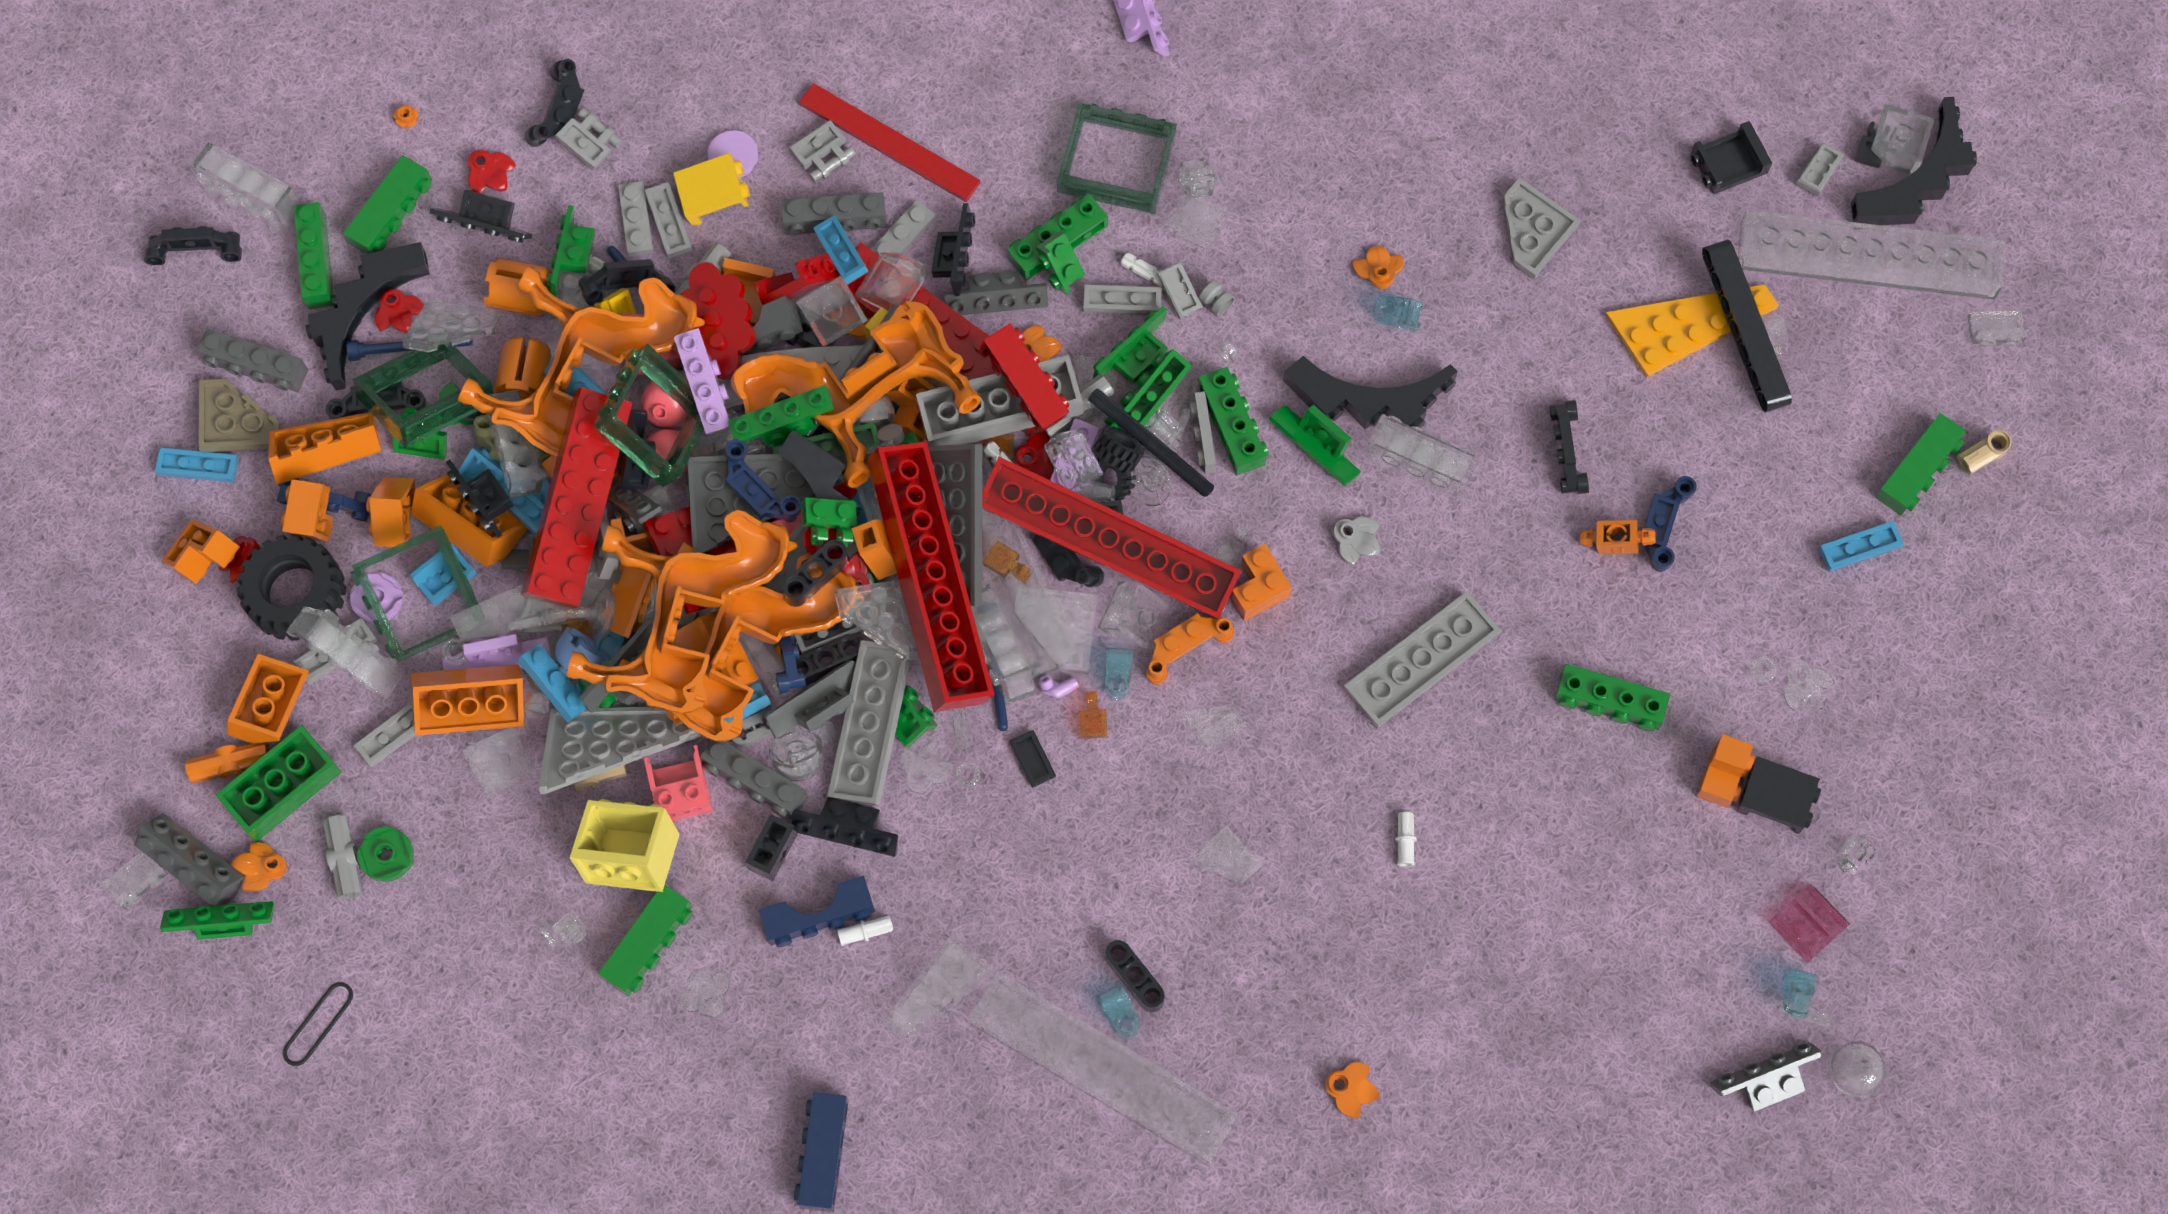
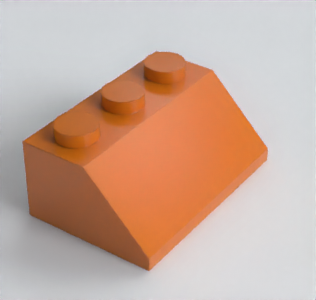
[601,564,657,638]
[669,610,759,687]
[227,654,309,744]

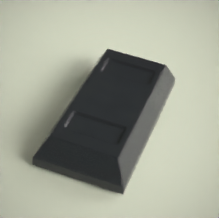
[1009,730,1056,788]

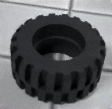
[237,534,346,641]

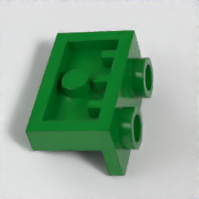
[1036,230,1085,294]
[895,685,938,747]

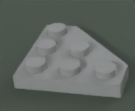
[1503,177,1581,279]

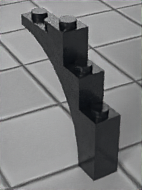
[1851,97,1977,227]
[306,242,430,391]
[1283,356,1458,435]
[778,430,861,561]

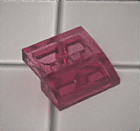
[1769,883,1850,963]

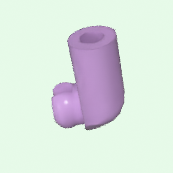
[1038,675,1079,698]

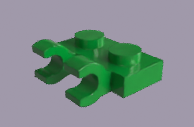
[393,407,447,460]
[801,497,857,547]

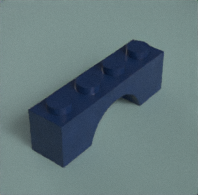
[759,875,875,947]

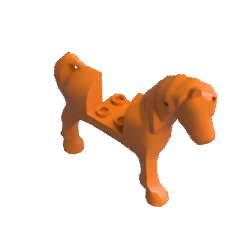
[458,266,705,457]
[731,301,981,488]
[566,510,798,714]
[619,542,864,742]

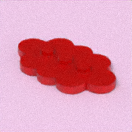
[680,262,756,380]

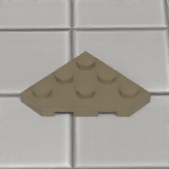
[199,379,280,452]

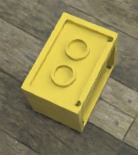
[570,799,680,892]

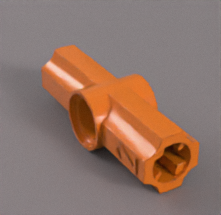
[185,742,270,784]

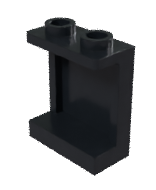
[1690,121,1772,195]
[616,409,656,490]
[1736,756,1821,834]

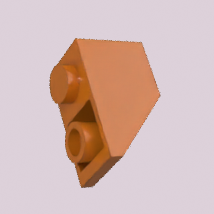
[851,520,897,580]

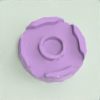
[708,130,759,177]
[350,572,403,623]

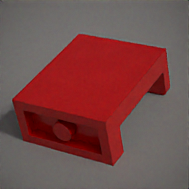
[753,254,838,305]

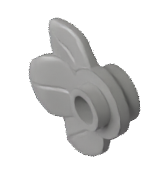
[1333,516,1380,565]

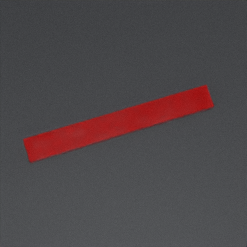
[799,83,980,203]

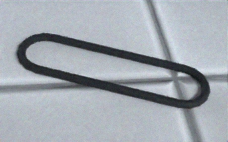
[283,982,353,1066]

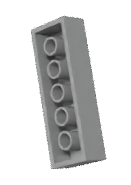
[916,355,1083,446]

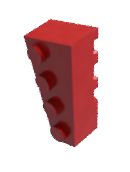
[979,323,1070,433]

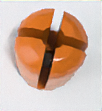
[483,257,552,317]
[493,337,553,401]

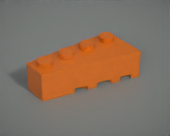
[268,412,381,485]

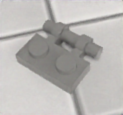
[556,108,623,170]
[789,120,856,182]

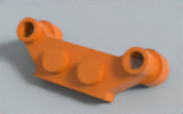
[1146,613,1234,685]

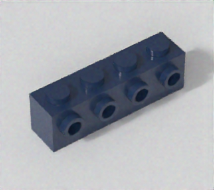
[794,1092,849,1212]

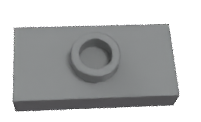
[1796,142,1845,196]
[1156,261,1203,319]

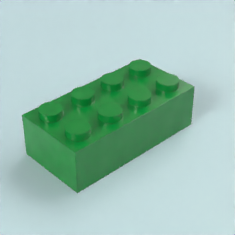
[215,725,342,842]

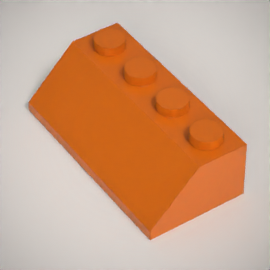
[411,474,528,567]
[410,664,524,735]

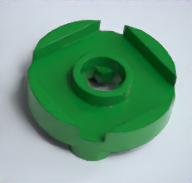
[357,826,414,882]

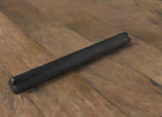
[1088,389,1214,497]

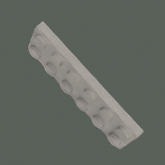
[1343,591,1502,729]
[827,640,913,806]

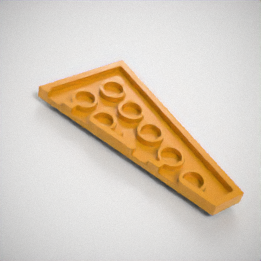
[1605,285,1779,378]

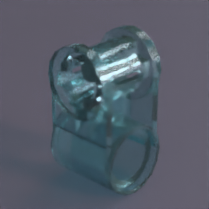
[1372,294,1424,332]
[1105,647,1133,700]
[1782,967,1816,1018]
[1096,984,1139,1040]

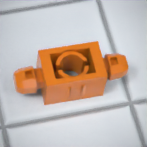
[1580,520,1656,555]

